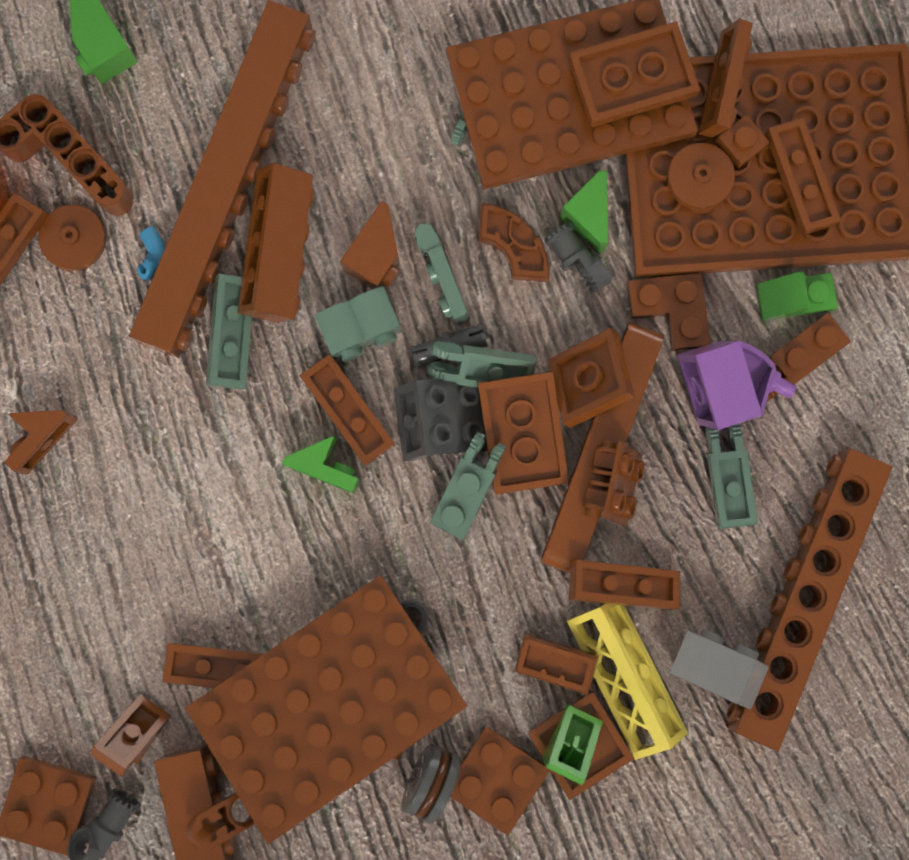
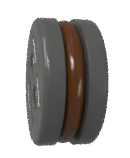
[401,744,461,824]

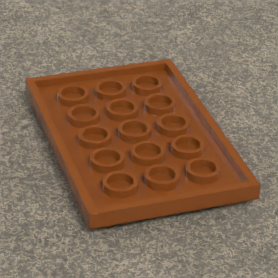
[446,0,698,190]
[185,575,468,844]

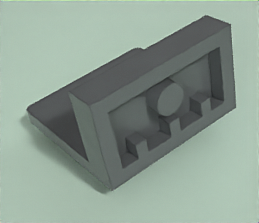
[394,379,488,461]

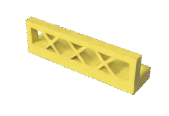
[567,603,688,760]

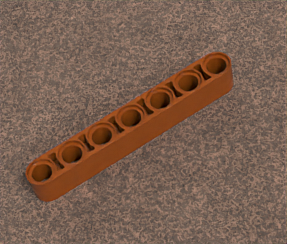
[540,322,664,574]

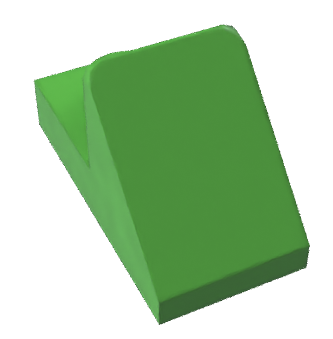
[756,271,838,321]
[282,436,361,494]

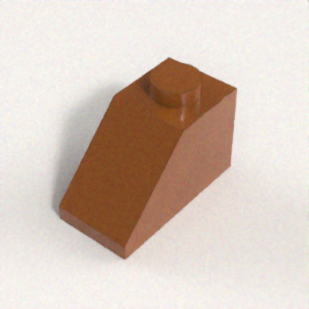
[340,201,401,289]

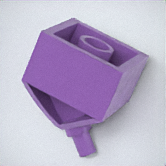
[677,341,797,430]

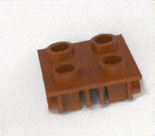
[583,440,645,527]

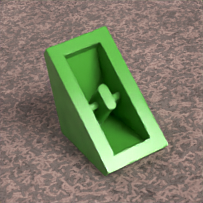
[560,171,608,253]
[542,704,603,785]

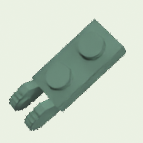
[414,222,471,325]
[426,341,537,388]
[705,423,758,529]
[430,432,507,540]

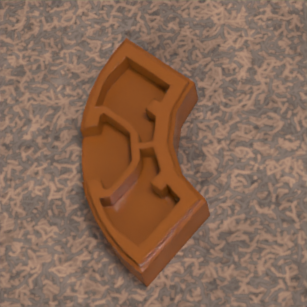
[479,203,549,282]

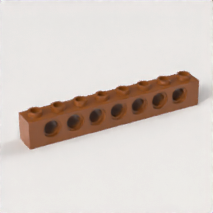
[726,448,893,752]

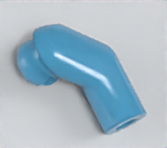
[137,227,166,282]

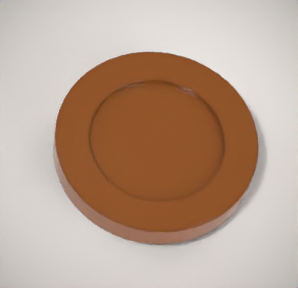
[667,143,735,210]
[38,205,107,271]

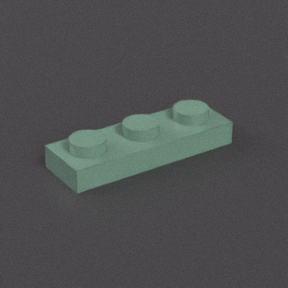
[206,273,252,390]

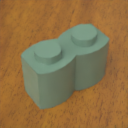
[315,286,402,362]

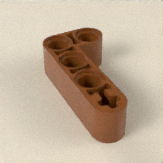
[0,94,134,216]

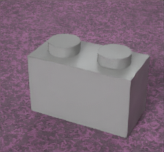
[670,629,769,710]

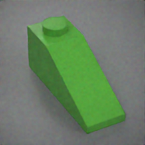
[69,0,138,84]

